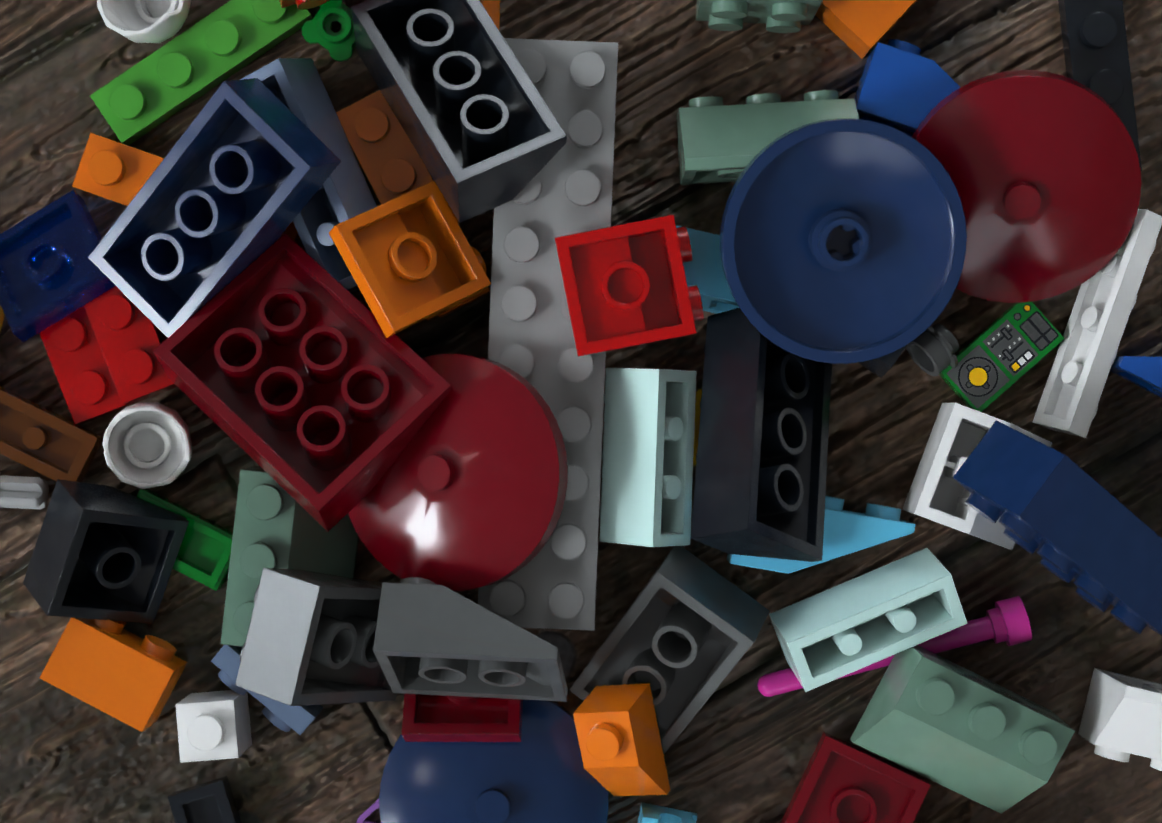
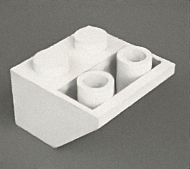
[902,403,1052,550]

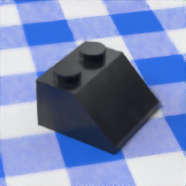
[23,479,189,624]

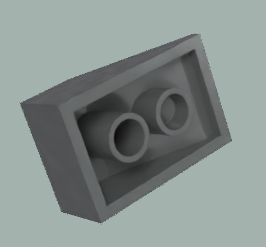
[569,546,770,754]
[235,568,397,706]
[373,577,568,702]

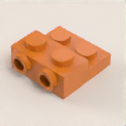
[329,181,491,338]

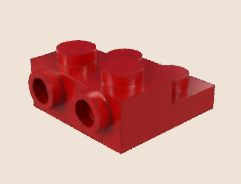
[555,215,704,357]
[34,283,177,425]

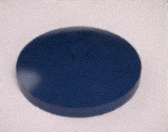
[720,118,967,364]
[379,700,608,823]

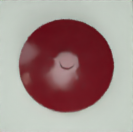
[912,70,1142,303]
[348,354,568,592]

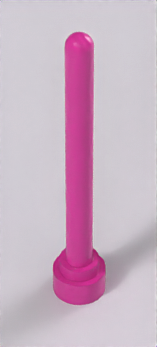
[757,596,1032,697]

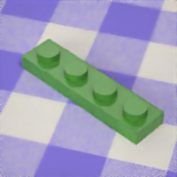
[90,0,313,146]

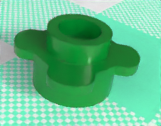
[302,0,356,62]

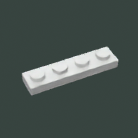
[1033,209,1162,438]

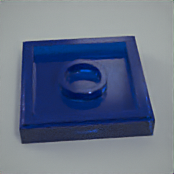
[0,189,116,342]

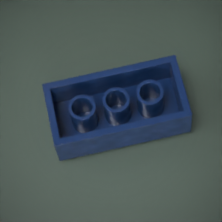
[88,78,341,338]
[953,420,1162,635]

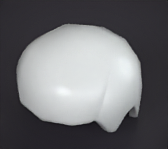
[97,0,191,43]
[102,402,192,489]

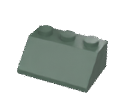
[676,90,859,185]
[220,467,359,647]
[850,645,1075,814]

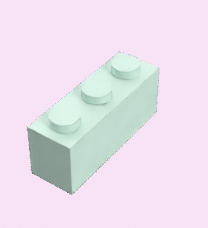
[600,368,697,547]
[769,548,968,692]

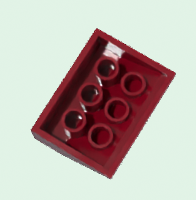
[153,234,452,532]

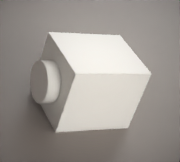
[175,690,252,763]

